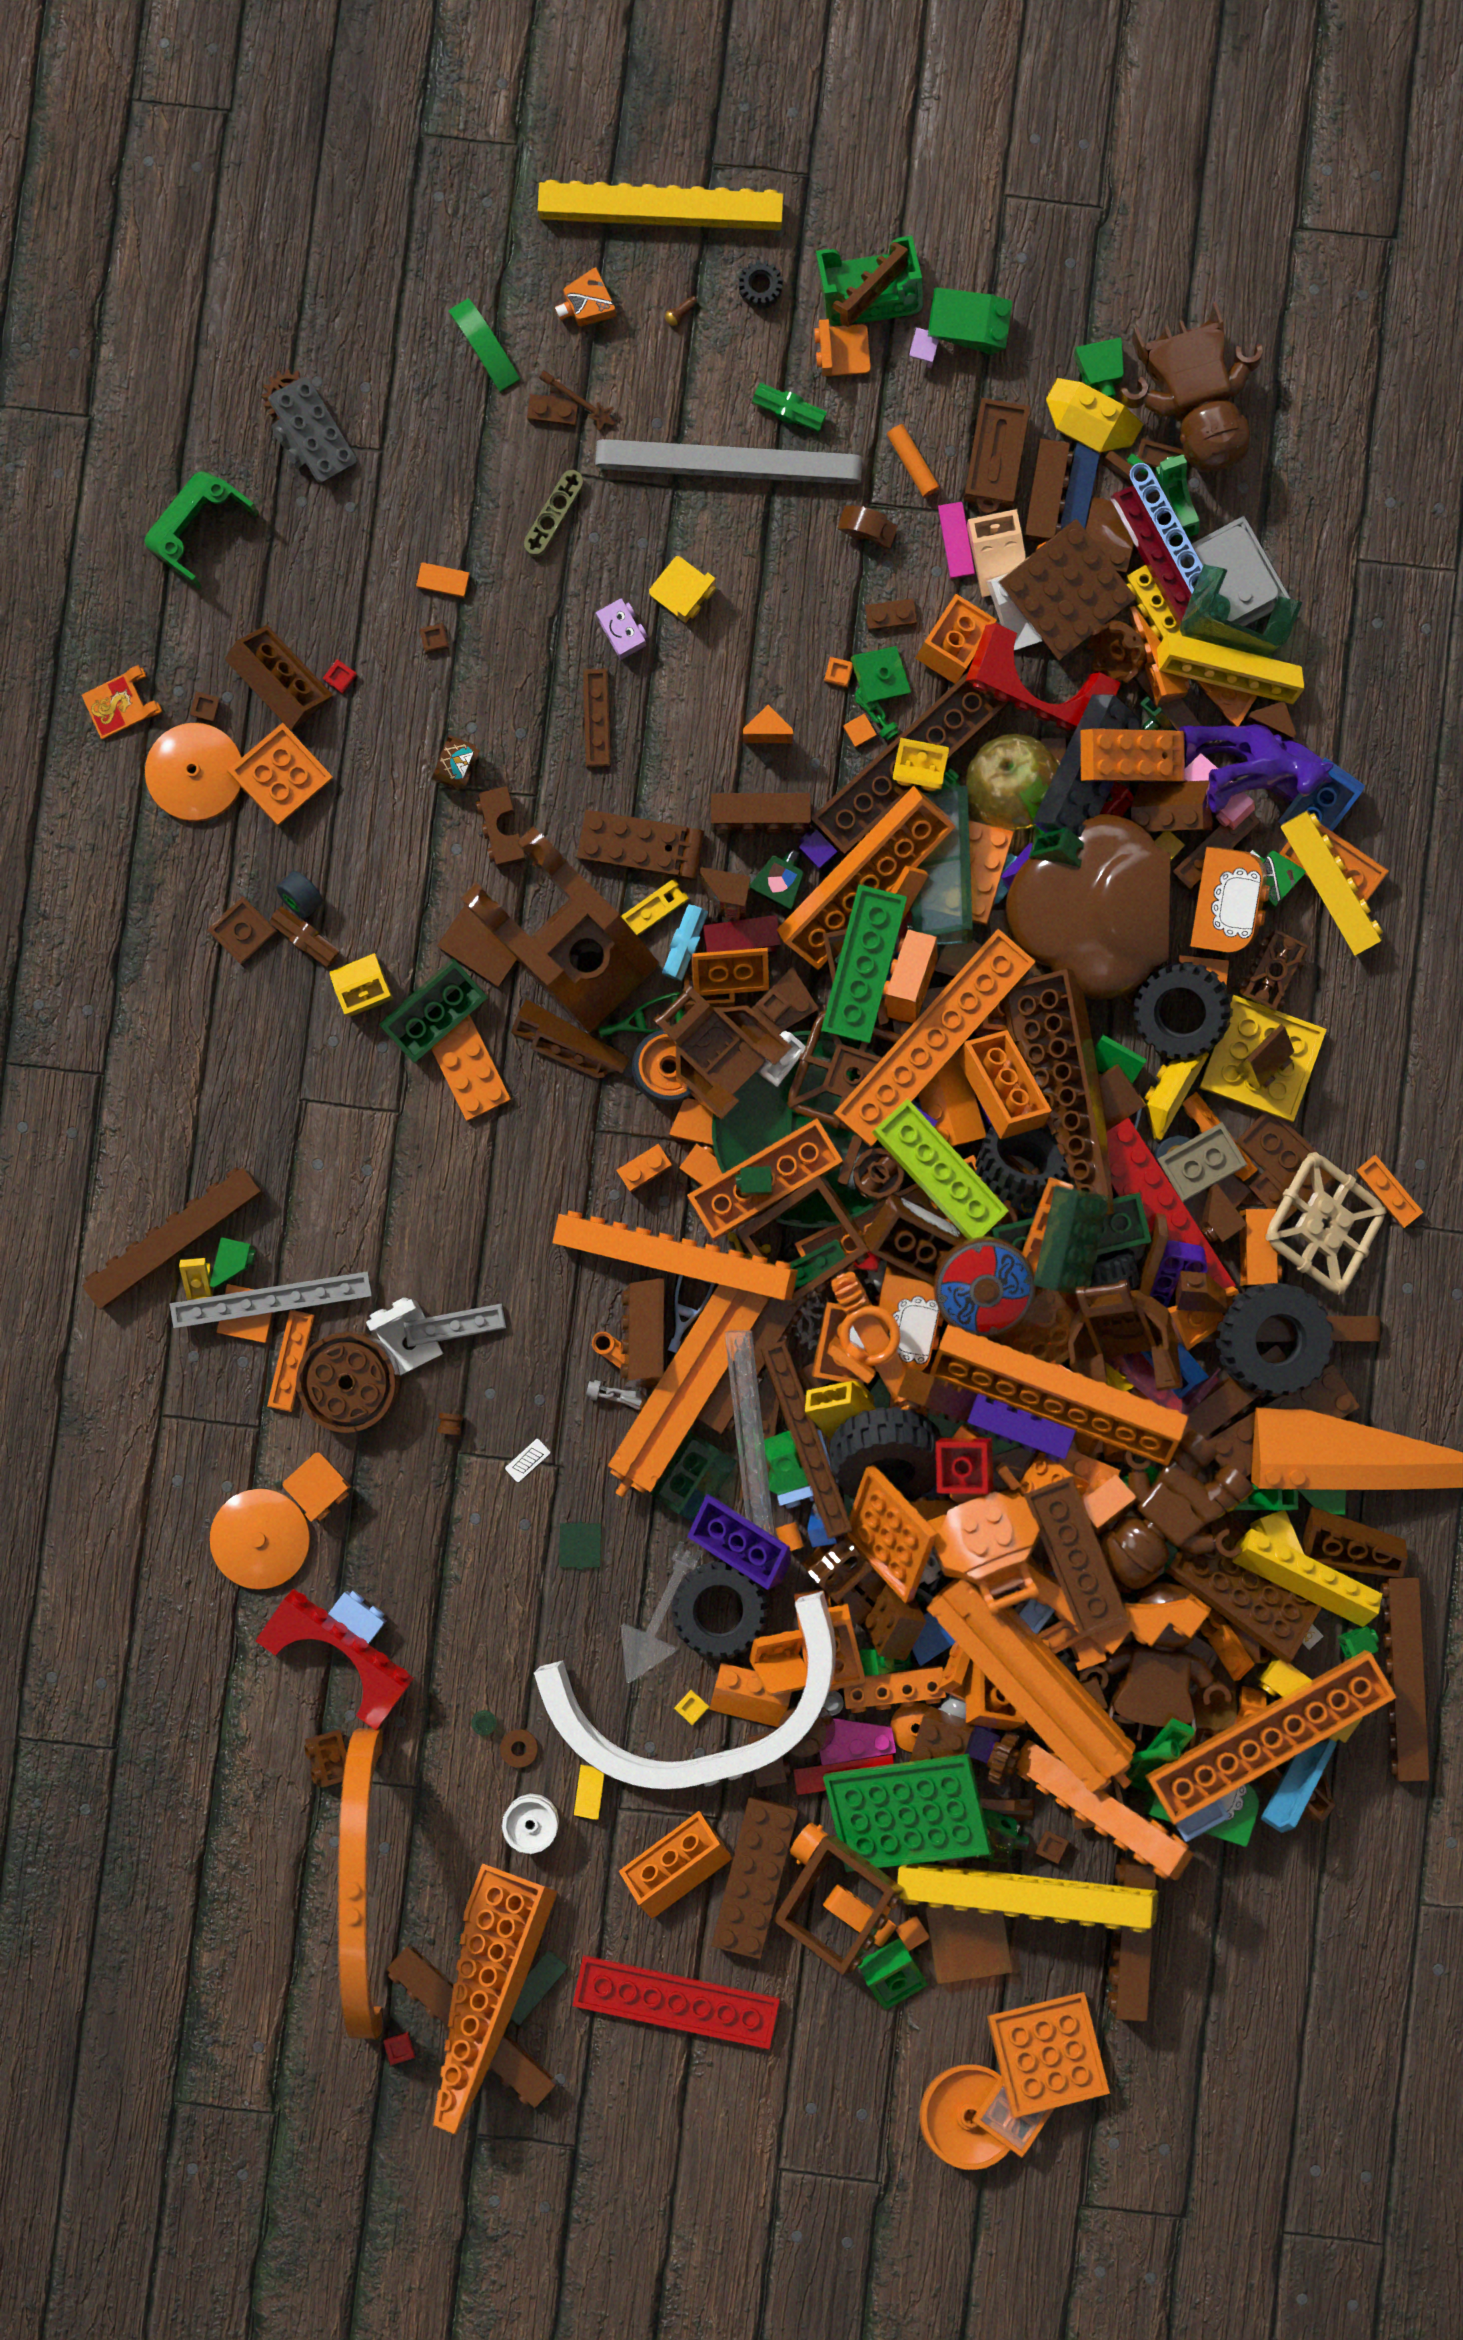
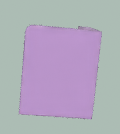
[909,328,939,368]

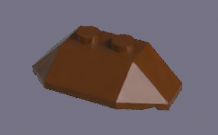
[1256,1757,1335,1824]

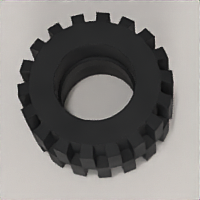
[1072,1248,1140,1290]

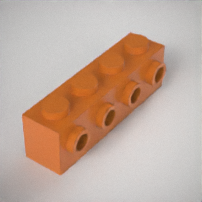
[843,1665,946,1713]

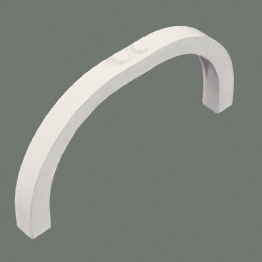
[534,1592,836,1789]

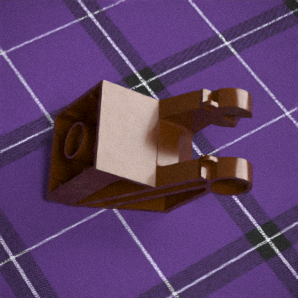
[460,827,660,1035]

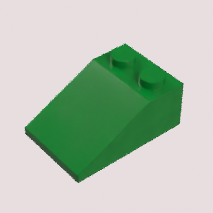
[928,288,1013,355]

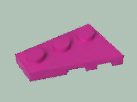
[820,1718,896,1765]

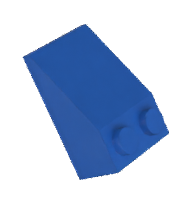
[1278,757,1365,831]

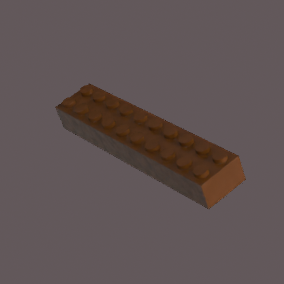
[811,673,1025,858]

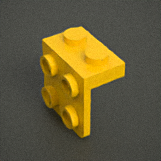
[649,556,716,623]
[893,738,949,791]

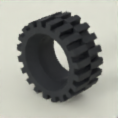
[975,1125,1069,1209]

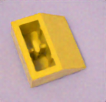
[329,953,394,1018]

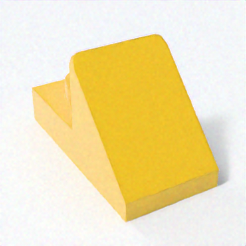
[179,1258,213,1301]

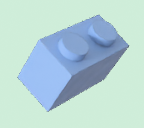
[328,1591,387,1644]

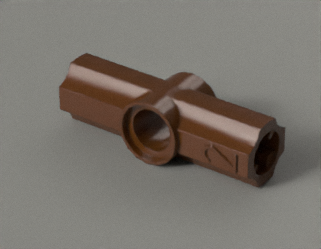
[269,906,341,968]

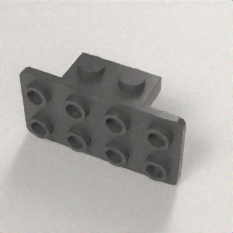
[268,377,356,482]

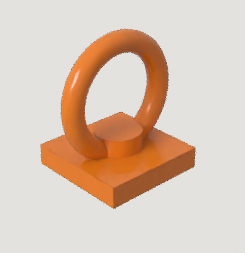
[827,1306,901,1383]

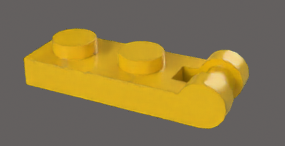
[622,879,689,936]

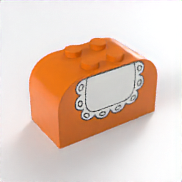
[1190,847,1270,952]
[875,1261,944,1372]

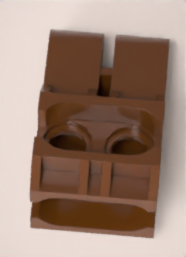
[801,1535,888,1627]

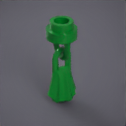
[855,688,899,741]

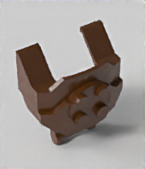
[653,985,792,1119]
[1068,1280,1182,1391]

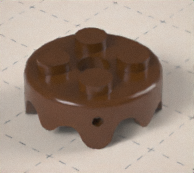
[1087,620,1147,683]

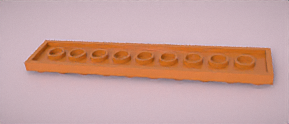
[833,929,1036,1147]

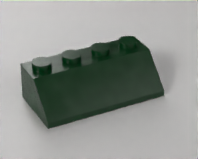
[379,958,488,1063]

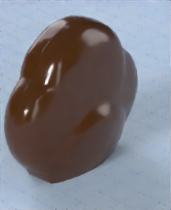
[1006,814,1171,1000]

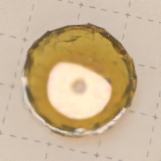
[966,734,1060,829]

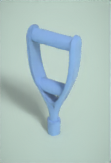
[668,1275,715,1353]

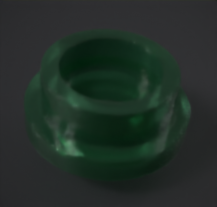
[471,1710,497,1735]

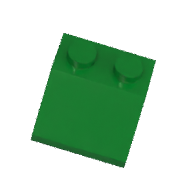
[1094,1035,1147,1083]
[858,1938,928,2010]

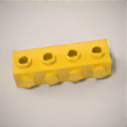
[1124,565,1199,642]

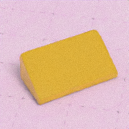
[574,1765,605,1820]

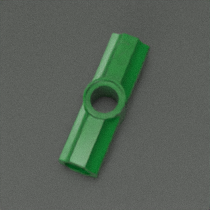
[752,383,827,433]

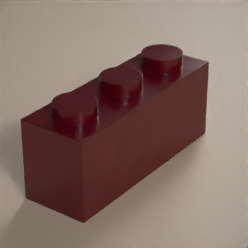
[703,915,781,954]

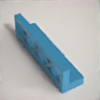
[1261,1739,1337,1833]

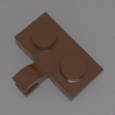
[527,378,579,426]

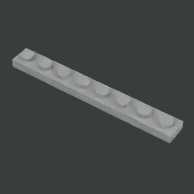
[170,1272,372,1328]

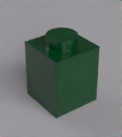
[736,1166,772,1196]

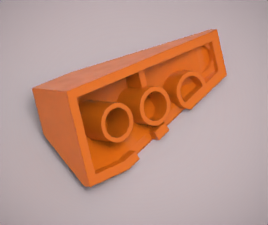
[1128,606,1190,705]

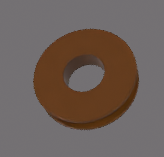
[500,1729,538,1768]

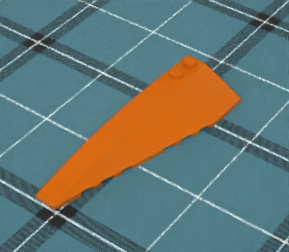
[1251,1408,1463,1490]
[434,1864,558,2134]

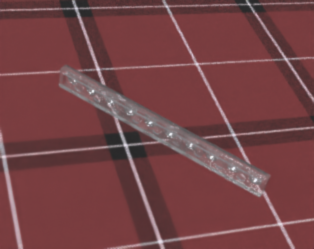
[725,1330,775,1537]

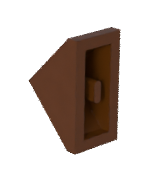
[1246,701,1296,741]

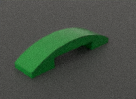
[448,298,520,393]

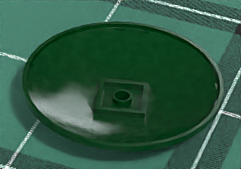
[712,1031,883,1229]

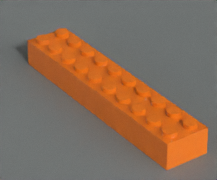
[929,1325,1188,1466]
[1145,1650,1396,1824]

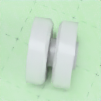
[502,1793,559,1854]

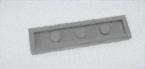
[403,1304,506,1347]

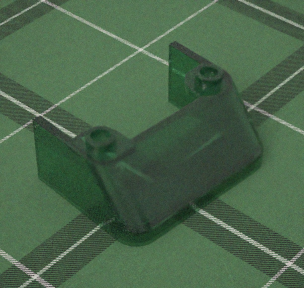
[1180,564,1303,658]

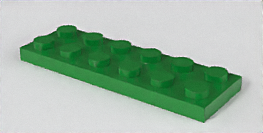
[821,884,907,1043]

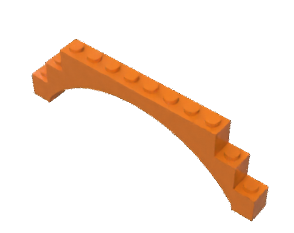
[949,1423,1211,1654]

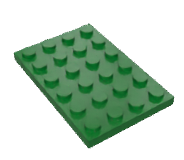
[823,1754,992,1872]

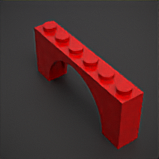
[966,623,1121,731]
[256,1588,414,1730]

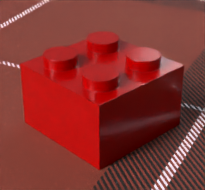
[936,1438,993,1494]

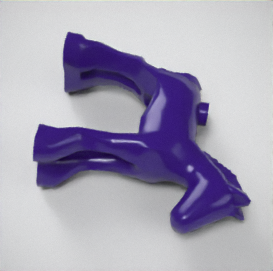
[1179,724,1334,813]

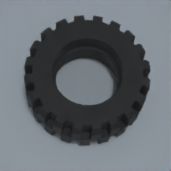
[1134,962,1233,1060]
[672,1561,767,1659]

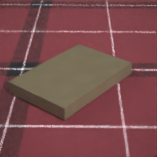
[1157,1122,1247,1202]

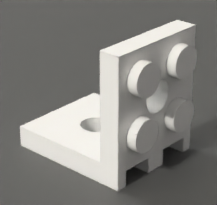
[366,1297,444,1376]

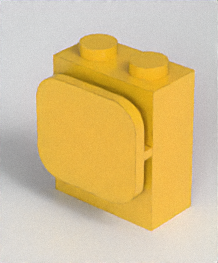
[805,1381,876,1440]

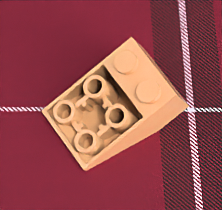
[967,509,1026,598]

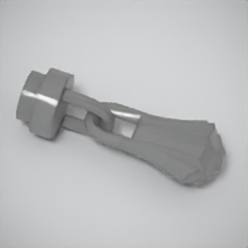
[586,1380,647,1410]

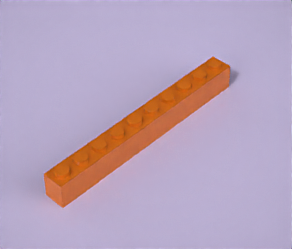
[552,1210,798,1300]

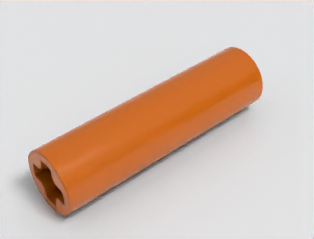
[886,424,940,498]

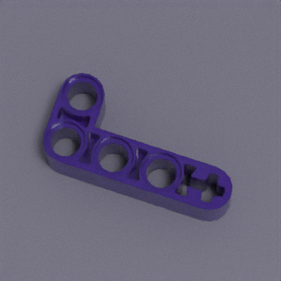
[1150,1241,1208,1308]

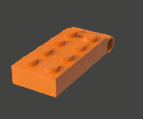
[1081,729,1185,782]

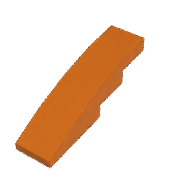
[1022,1177,1073,1285]

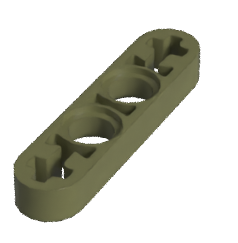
[524,470,583,557]

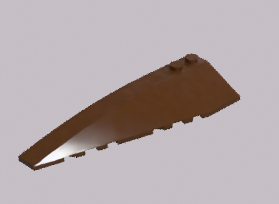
[1003,969,1114,1219]

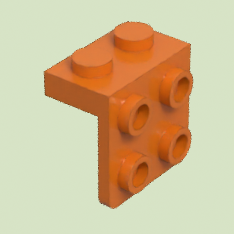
[814,319,870,377]
[283,1452,351,1522]
[1017,1452,1090,1502]
[749,1630,808,1696]
[939,1642,970,1703]

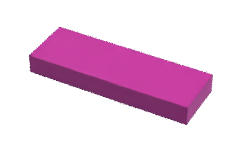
[938,502,975,579]

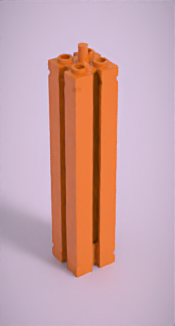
[608,1284,770,1498]
[927,1578,1136,1793]

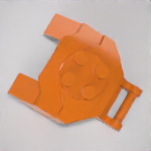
[927,1489,1040,1616]

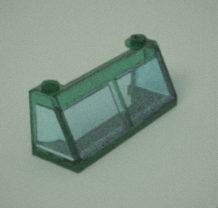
[907,786,973,945]

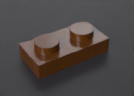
[865,598,917,631]
[1248,1170,1298,1223]

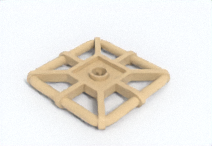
[1265,1152,1387,1295]

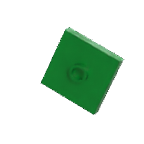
[851,646,911,704]

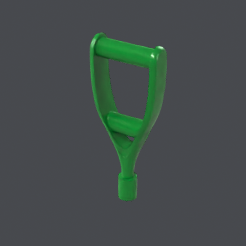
[599,992,684,1037]

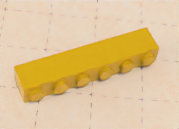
[1157,632,1305,704]
[1281,810,1383,955]
[1232,1528,1382,1627]

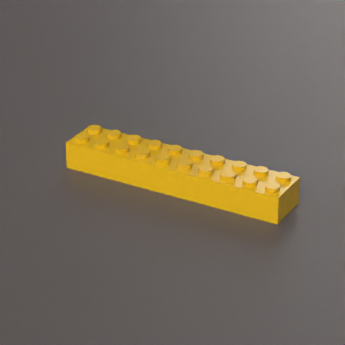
[898,1863,1158,1932]

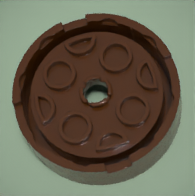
[296,1331,400,1433]

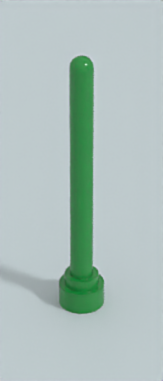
[1129,1739,1180,1764]

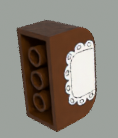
[864,1194,968,1284]

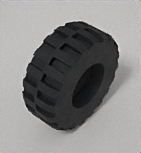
[1216,1283,1334,1397]
[830,1407,942,1500]

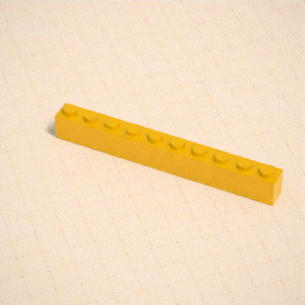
[538,180,783,230]

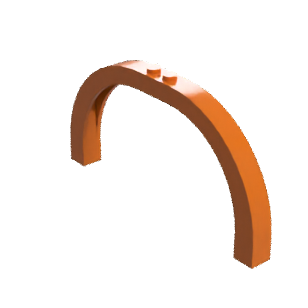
[339,1728,382,2039]

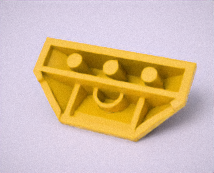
[1046,378,1143,453]
[1144,1052,1209,1142]

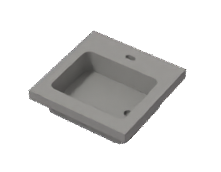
[1174,516,1291,644]

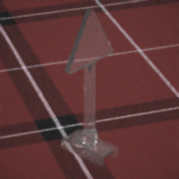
[621,1541,702,1683]

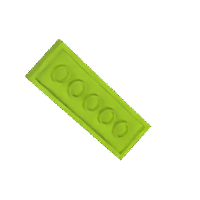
[871,1099,1009,1240]

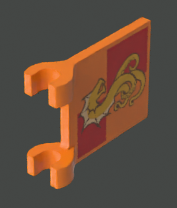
[82,665,163,740]

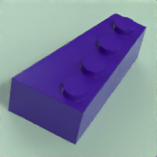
[968,1394,1076,1462]

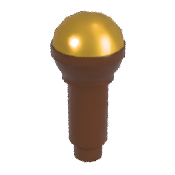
[665,296,697,326]

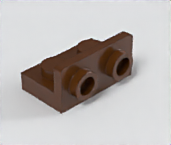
[304,1730,347,1787]

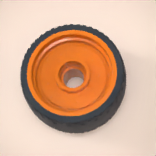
[632,1030,692,1104]

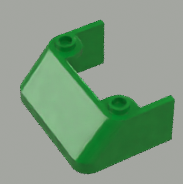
[145,471,259,589]

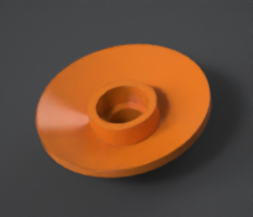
[890,1702,930,1752]

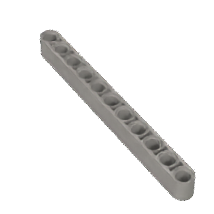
[595,439,862,484]

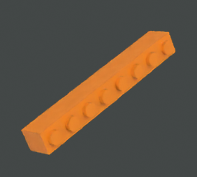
[1016,1739,1194,1880]

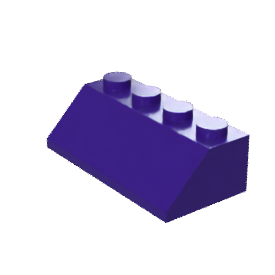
[687,1494,791,1590]

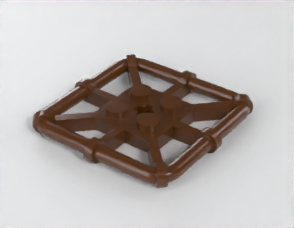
[787,1010,903,1133]

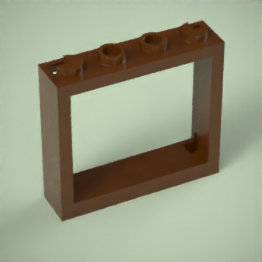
[737,1175,870,1308]
[773,1835,904,1975]

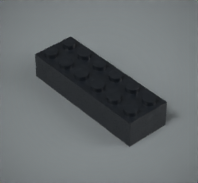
[1033,694,1143,837]

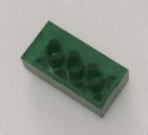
[1033,1185,1109,1294]

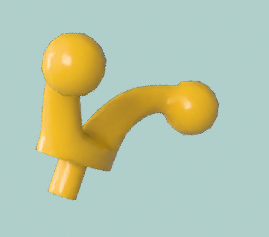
[727,1232,771,1259]

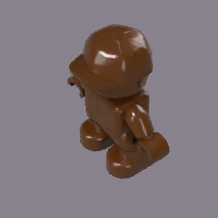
[1120,302,1263,472]
[1099,1428,1255,1590]
[1079,1581,1231,1751]

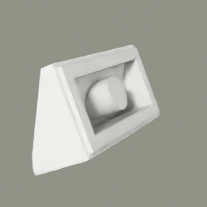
[756,1031,805,1087]

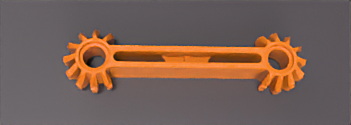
[832,1272,928,1415]

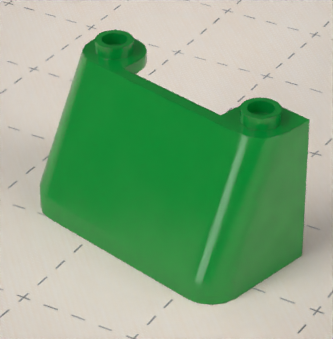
[816,236,923,326]

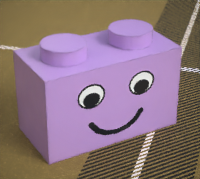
[596,598,648,660]

